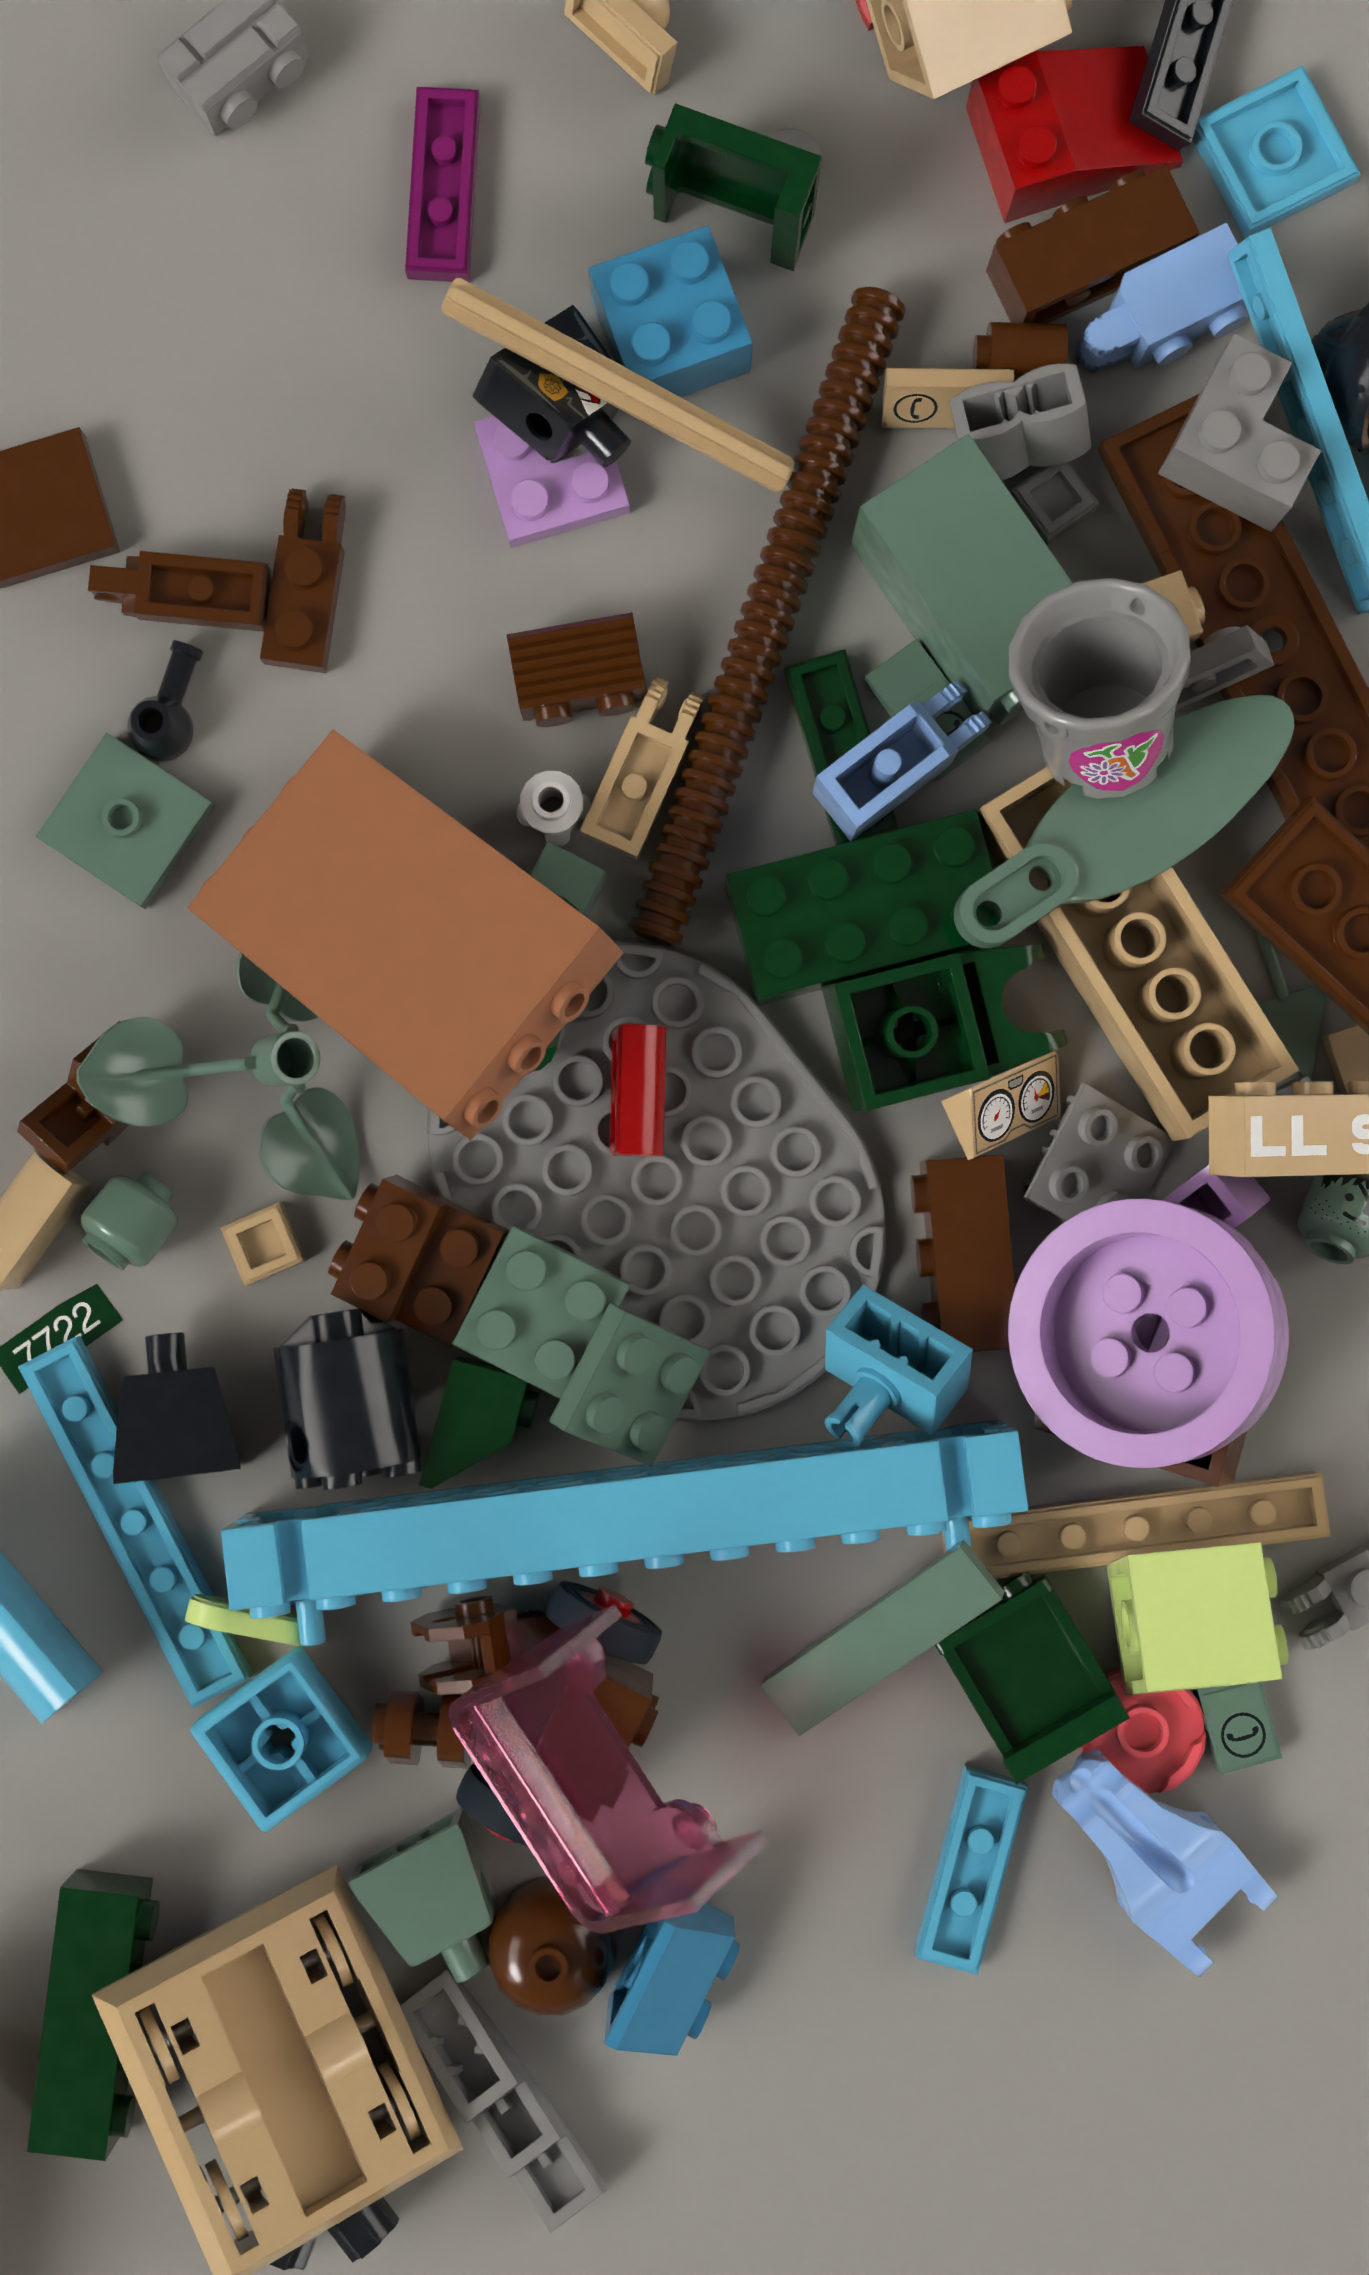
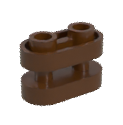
[372,1690,475,1769]

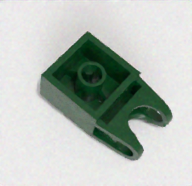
[821,944,1068,1111]

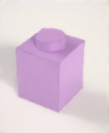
[1161,1165,1271,1228]

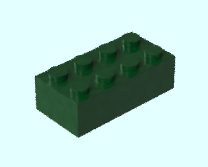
[725,809,996,1006]

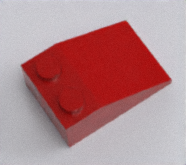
[966,46,1183,223]

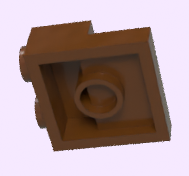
[328,1175,509,1347]

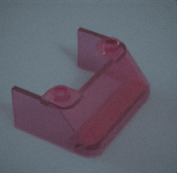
[449,1605,769,1934]

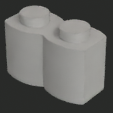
[949,364,1092,480]

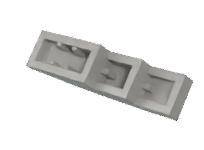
[400,1969,608,2234]

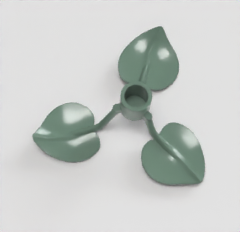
[76,952,360,1200]

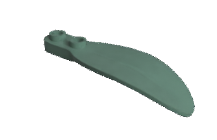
[954,695,1295,948]

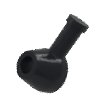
[127,640,203,761]

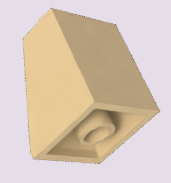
[866,0,1072,99]

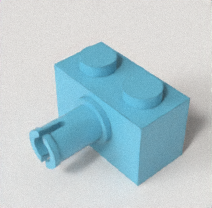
[824,1285,973,1448]

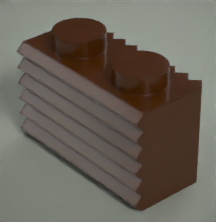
[506,612,646,727]

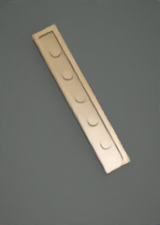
[941,1471,1331,1579]

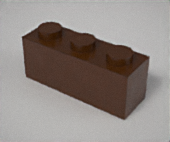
[986,165,1200,323]
[910,1154,1015,1352]

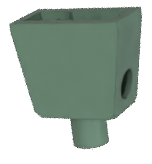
[348,1808,497,1983]

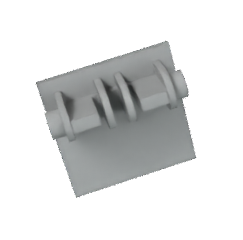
[1022,1082,1176,1221]

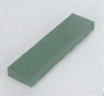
[760,1540,1005,1736]

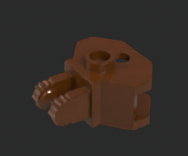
[410,1596,566,1696]

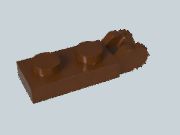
[260,488,346,673]

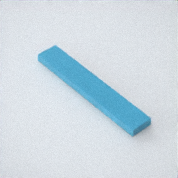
[1228,227,1369,614]
[18,1336,254,1709]

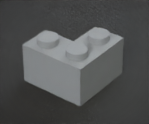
[1158,333,1321,532]

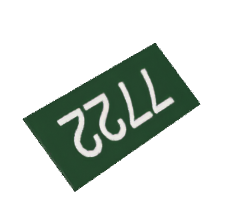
[0,1284,123,1394]

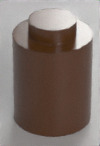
[973,322,1068,382]

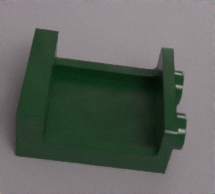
[645,103,822,271]
[935,1571,1130,1784]

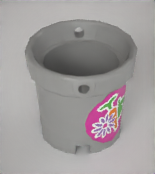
[1009,578,1191,799]

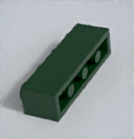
[27,1869,160,2161]

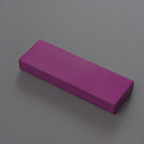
[405,86,481,283]

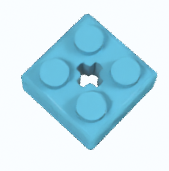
[190,1646,372,1832]

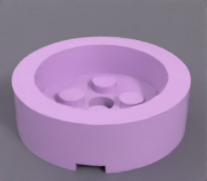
[1008,1199,1289,1468]

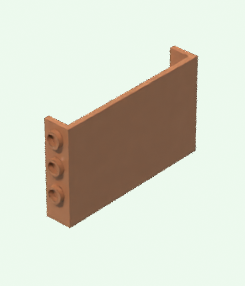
[187,729,624,1140]

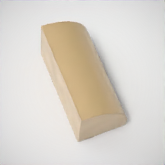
[0,1149,92,1290]

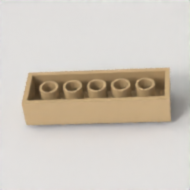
[977,767,1299,1142]

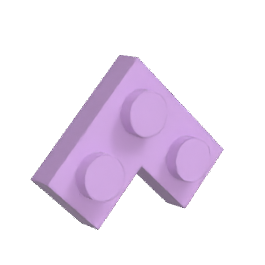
[473,416,630,548]

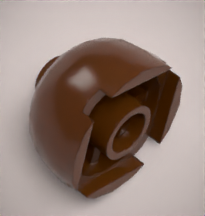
[489,1876,616,2015]

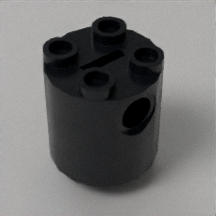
[273,1308,421,1490]

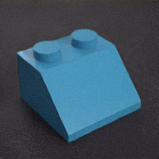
[604,1883,740,2056]

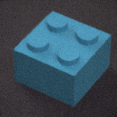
[588,225,753,397]

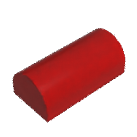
[609,1024,666,1157]

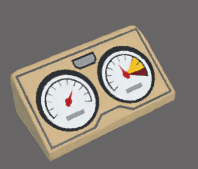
[941,1050,1061,1160]

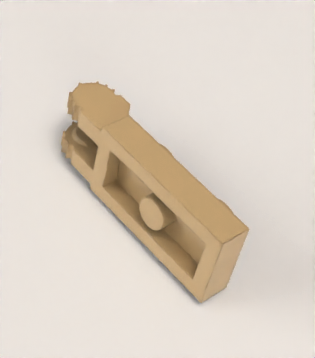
[579,676,705,861]

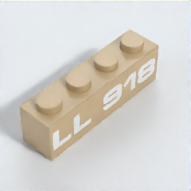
[1208,1081,1369,1177]

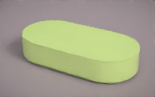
[184,1594,302,1646]

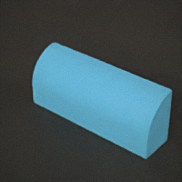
[0,1551,103,1724]

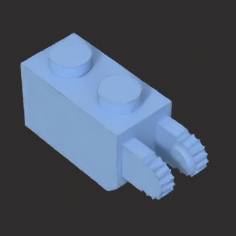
[1076,223,1249,373]
[812,680,992,842]

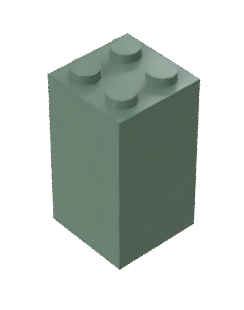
[850,433,1073,726]

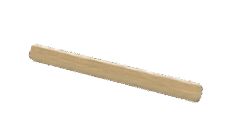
[441,278,795,492]

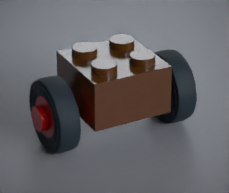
[456,1581,662,1851]

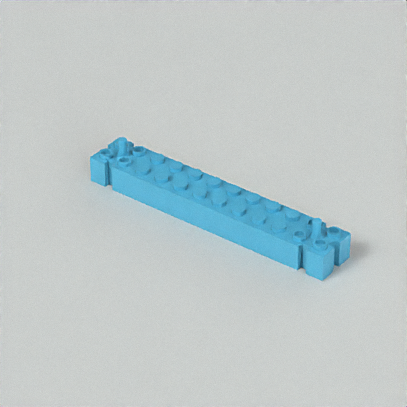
[220,1420,1028,1646]

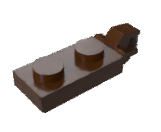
[88,551,270,632]

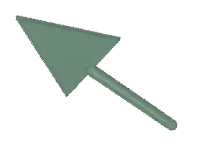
[1254,928,1325,1082]

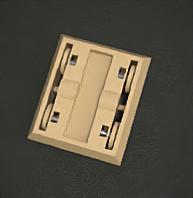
[91,1864,463,2275]

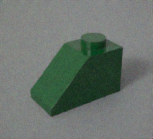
[419,1356,539,1489]

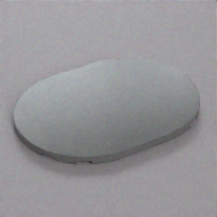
[427,941,886,1422]

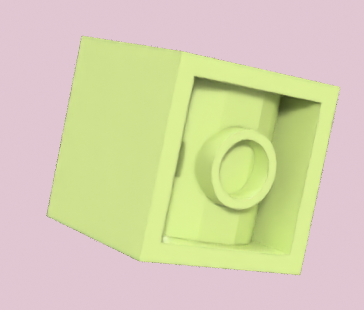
[1107,1542,1288,1696]

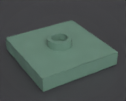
[36,732,216,910]

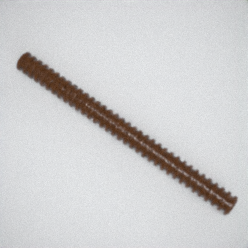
[628,287,906,946]

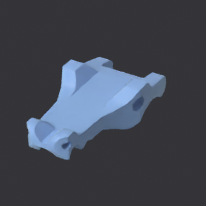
[1052,1748,1278,1977]

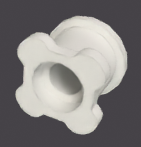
[516,770,591,848]

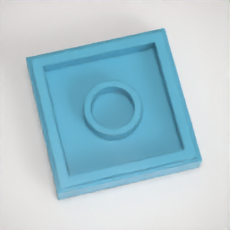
[1192,65,1361,239]

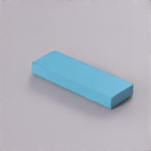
[914,1765,1028,1975]

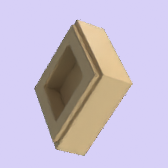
[220,1202,307,1286]

